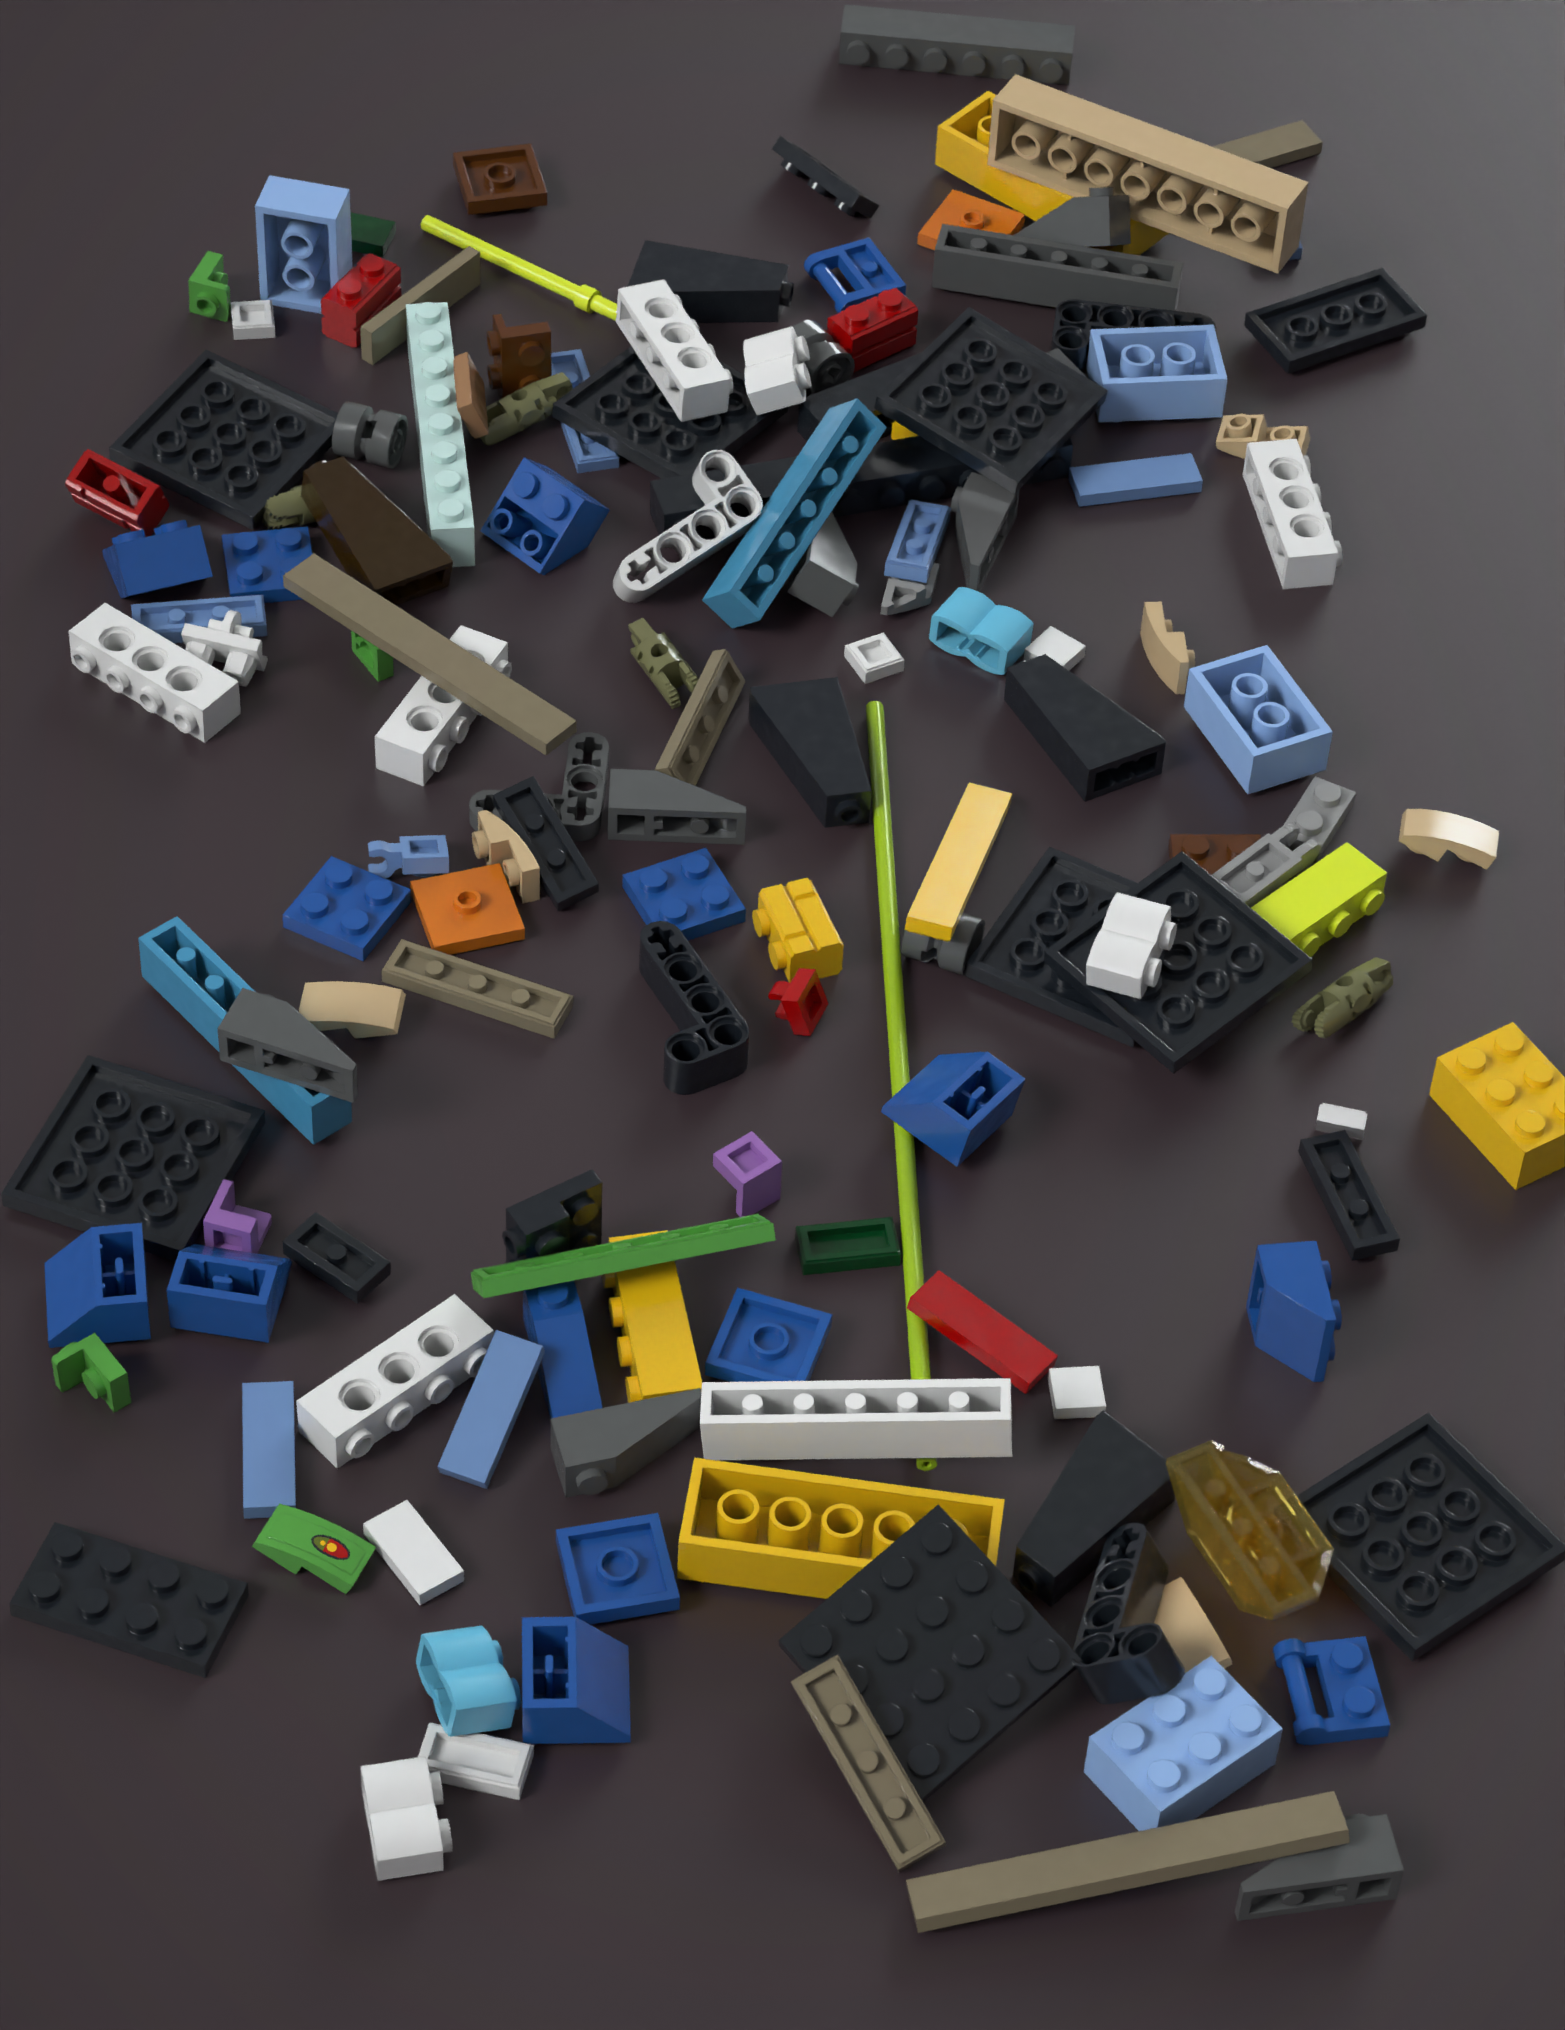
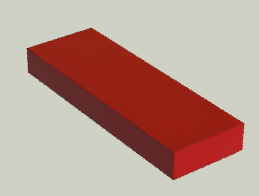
[907,1270,1058,1394]

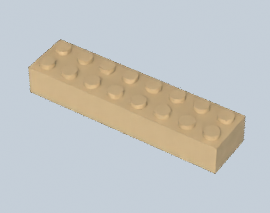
[987,74,1309,274]

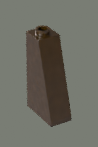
[301,456,453,605]

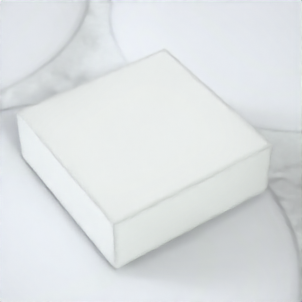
[231,300,275,340]
[1024,626,1086,670]
[844,632,905,684]
[1315,1103,1368,1140]
[1048,1366,1106,1419]

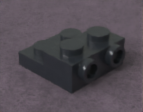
[502,1169,602,1293]

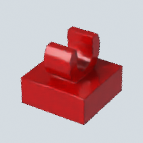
[768,968,829,1036]

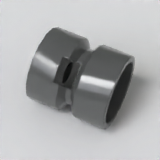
[793,320,855,394]
[332,401,408,469]
[902,912,985,976]

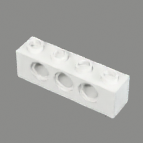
[616,279,734,422]
[1243,439,1342,589]
[69,603,241,743]
[375,625,512,786]
[296,1294,494,1469]

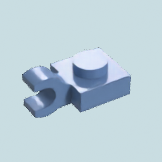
[368,835,449,879]

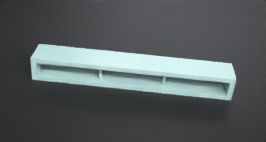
[406,302,475,567]

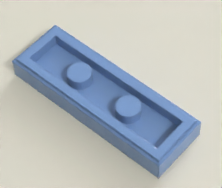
[1068,453,1203,507]
[884,500,951,583]
[131,595,267,643]
[437,1330,545,1489]
[242,1381,296,1519]

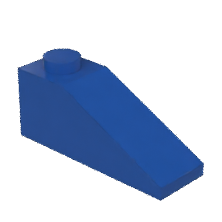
[523,1281,603,1419]

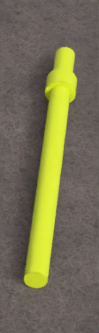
[421,215,617,321]

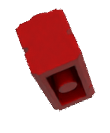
[321,253,402,348]
[827,288,919,372]
[65,449,170,537]

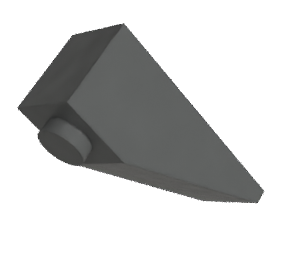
[1015,187,1131,247]
[951,472,1020,592]
[787,511,859,617]
[608,769,746,845]
[218,988,358,1103]
[551,1388,701,1498]
[1235,1814,1404,1921]

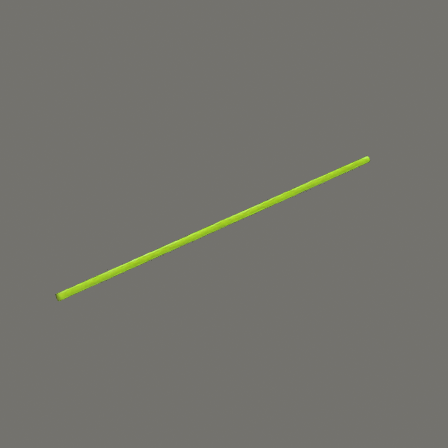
[866,701,937,1471]

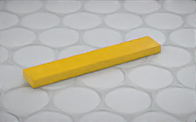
[904,782,1012,942]

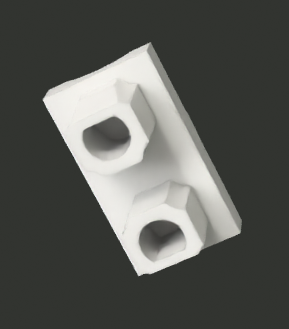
[181,610,268,687]

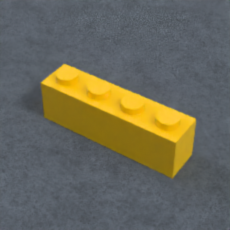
[601,1230,702,1403]

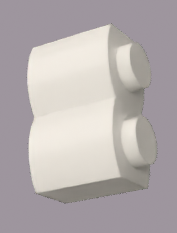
[743,326,811,415]
[1086,892,1177,999]
[360,1756,452,1881]

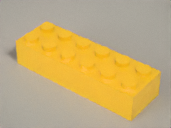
[935,91,1169,255]
[677,1458,1005,1599]

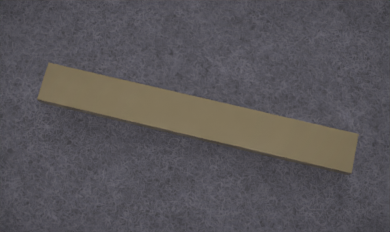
[283,554,577,756]
[906,1791,1350,1933]

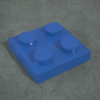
[221,527,313,603]
[622,848,746,941]
[283,856,411,961]
[705,1287,833,1382]
[556,1513,680,1625]

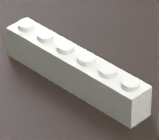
[700,1378,1012,1460]

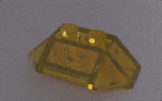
[1166,1440,1334,1620]

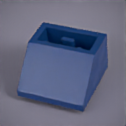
[480,457,610,575]
[102,520,213,599]
[881,1052,1025,1167]
[44,1223,151,1348]
[1246,1241,1342,1382]
[167,1244,292,1343]
[522,1617,631,1744]

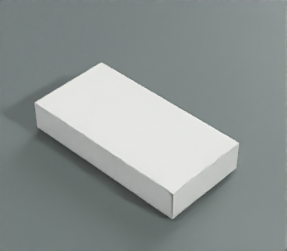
[363,1500,464,1605]
[418,1722,534,1800]

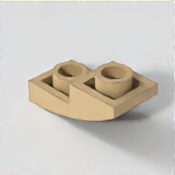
[1216,414,1310,459]
[1140,602,1195,694]
[1399,809,1499,870]
[472,810,540,904]
[299,981,406,1039]
[1154,1577,1233,1673]

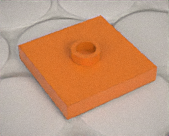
[917,189,1025,251]
[410,863,525,955]

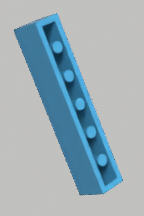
[702,398,887,628]
[138,916,352,1145]

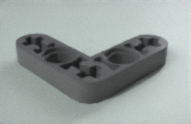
[469,732,609,841]

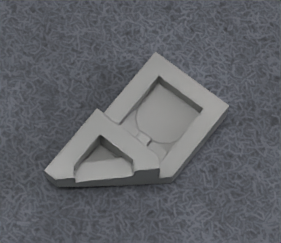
[881,563,940,615]

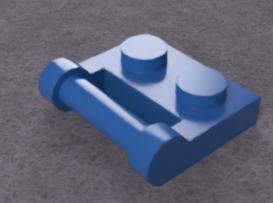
[804,238,906,313]
[1273,1636,1390,1745]

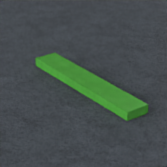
[471,1214,776,1298]

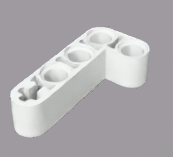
[613,450,763,603]

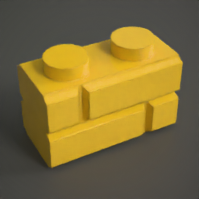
[752,877,844,983]

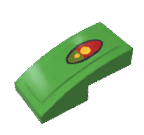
[252,1504,376,1594]

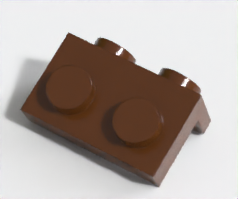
[486,314,552,399]

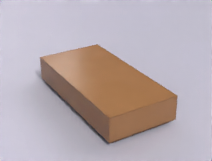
[453,352,489,439]

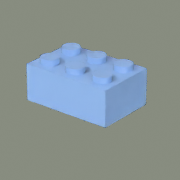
[255,175,353,314]
[1086,325,1227,422]
[1184,645,1333,794]
[1084,1656,1283,1831]

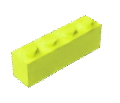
[1251,842,1387,958]

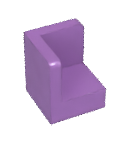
[713,1131,782,1217]
[203,1179,272,1254]

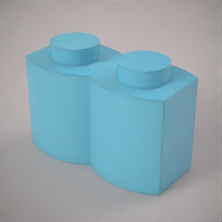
[929,587,1034,675]
[416,1625,521,1737]

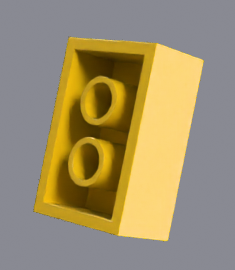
[1429,1022,1565,1190]

